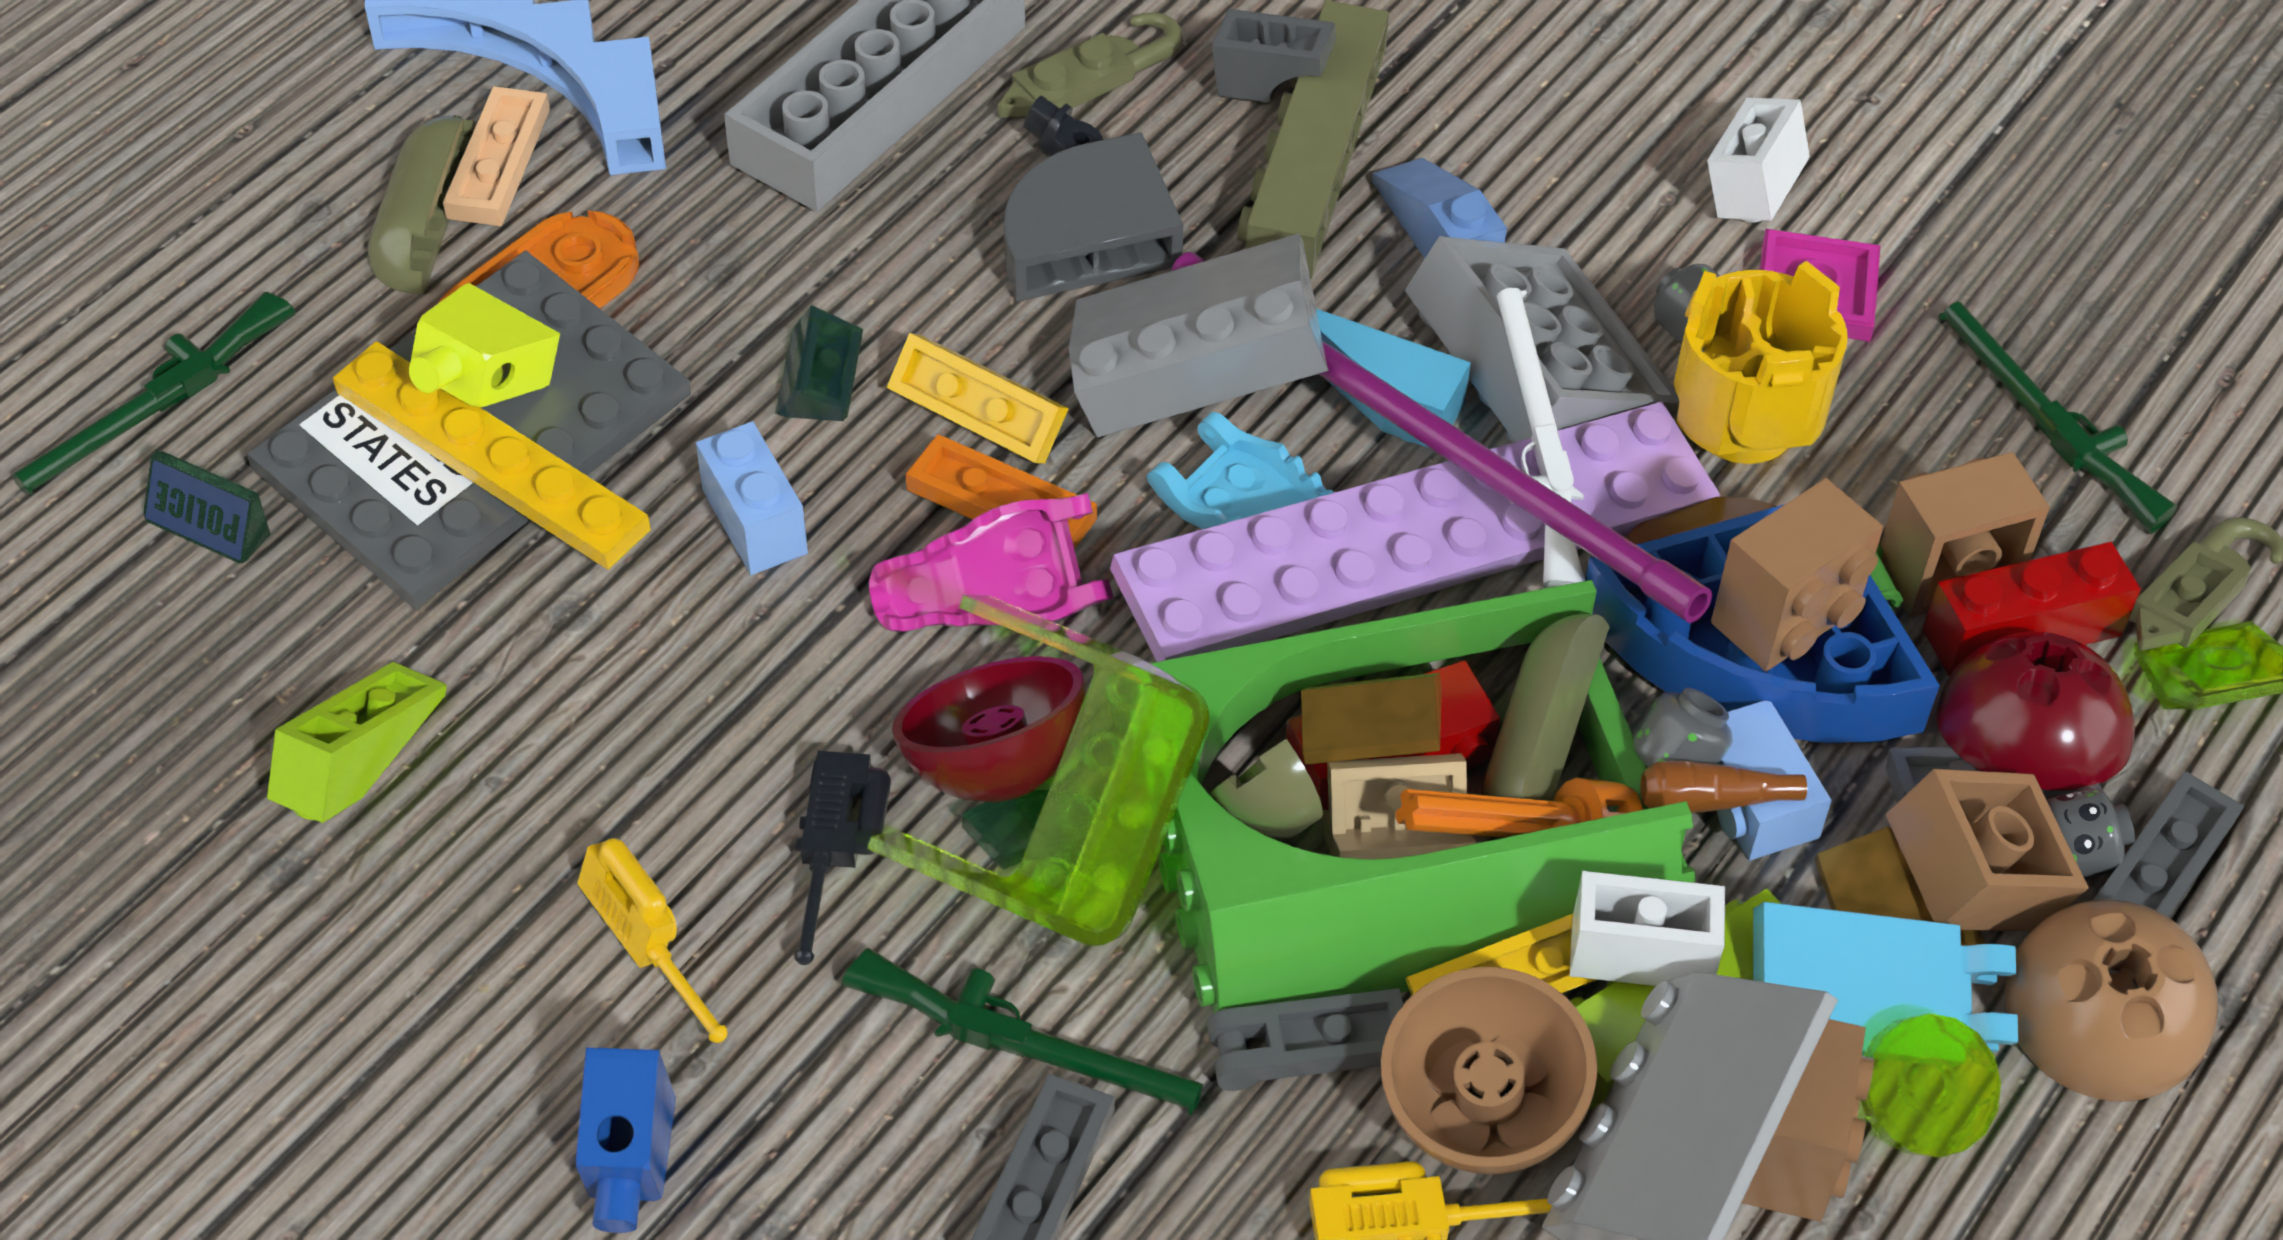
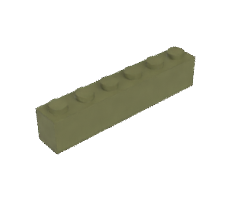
[1237,0,1389,279]

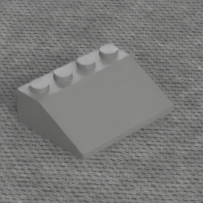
[1069,233,1328,438]
[1405,236,1679,443]
[1542,972,1838,1240]

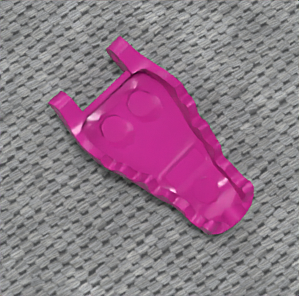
[869,493,1114,632]

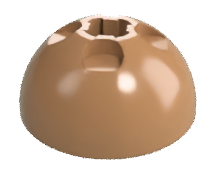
[2005,899,2218,1101]
[1381,967,1597,1174]

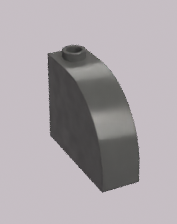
[1004,132,1183,302]

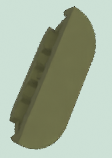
[368,115,476,295]
[1481,614,1610,840]
[1209,739,1323,842]

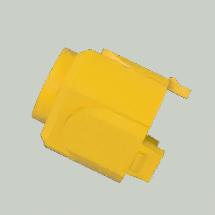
[1674,261,1848,464]

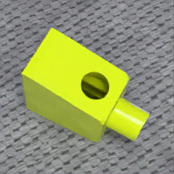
[409,283,560,407]

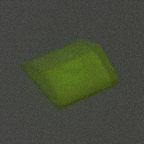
[2134,621,2283,710]

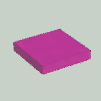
[1759,228,1881,342]

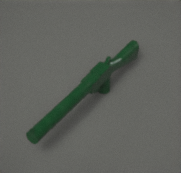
[12,292,296,496]
[1938,302,2177,534]
[841,948,1203,1116]

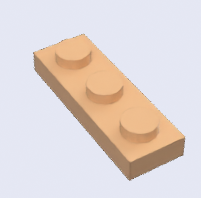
[443,86,550,226]

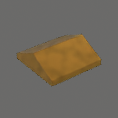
[1301,673,1442,765]
[1815,826,1985,946]

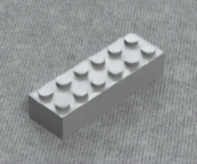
[724,0,1025,212]

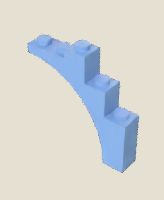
[365,0,666,175]

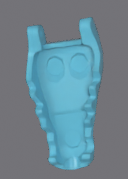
[1146,412,1334,529]

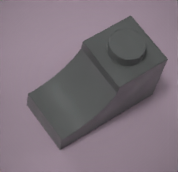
[1212,9,1336,103]

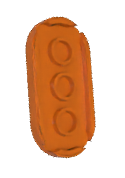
[438,211,639,309]

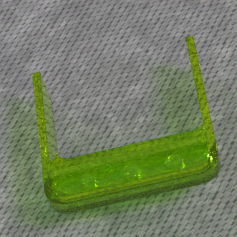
[867,595,1209,946]

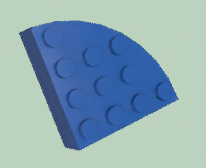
[1585,504,1940,743]

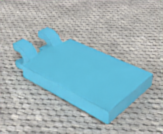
[1753,902,2018,1067]

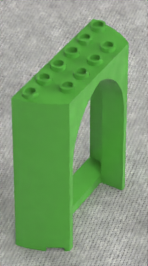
[1111,580,1695,1013]

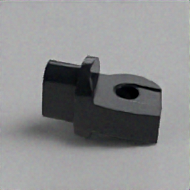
[1023,95,1104,156]

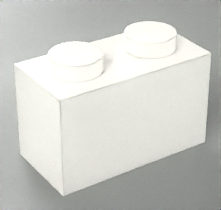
[1707,98,1810,222]
[1570,871,1725,986]

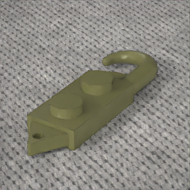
[997,12,1183,118]
[2129,517,2283,651]

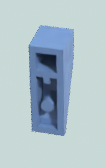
[1372,158,1507,258]

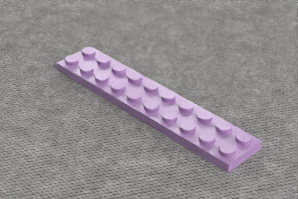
[1110,401,1720,662]

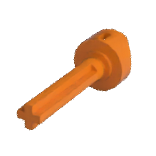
[1395,778,1643,838]

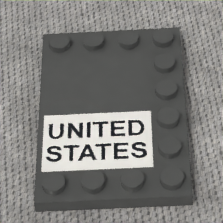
[247,250,691,609]

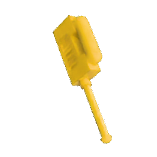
[577,838,728,1043]
[1309,1161,1552,1240]

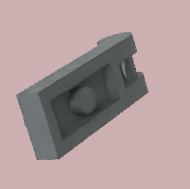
[1207,988,1403,1091]

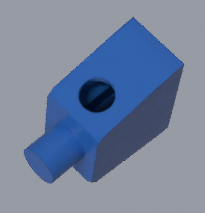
[576,1048,676,1233]

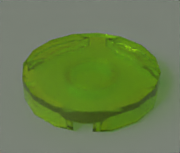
[1861,1013,2001,1158]

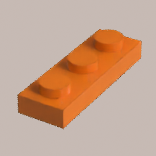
[906,434,1097,550]

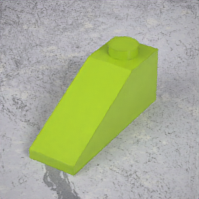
[267,662,447,823]

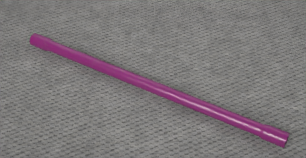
[1172,252,1712,623]

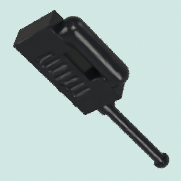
[794,750,891,965]

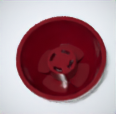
[1936,631,2135,791]
[892,656,1087,802]

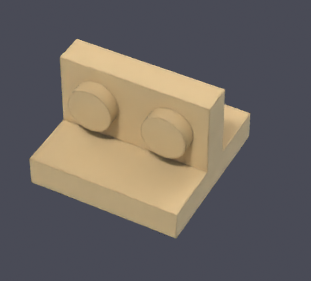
[1322,754,1476,859]

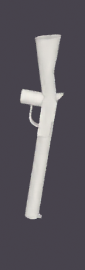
[1497,288,1586,588]

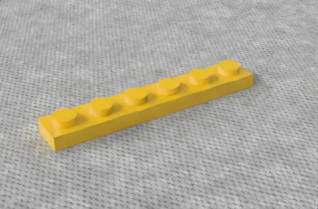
[333,341,651,570]

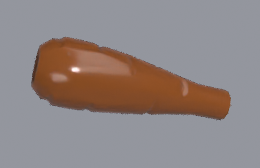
[1640,760,1807,813]

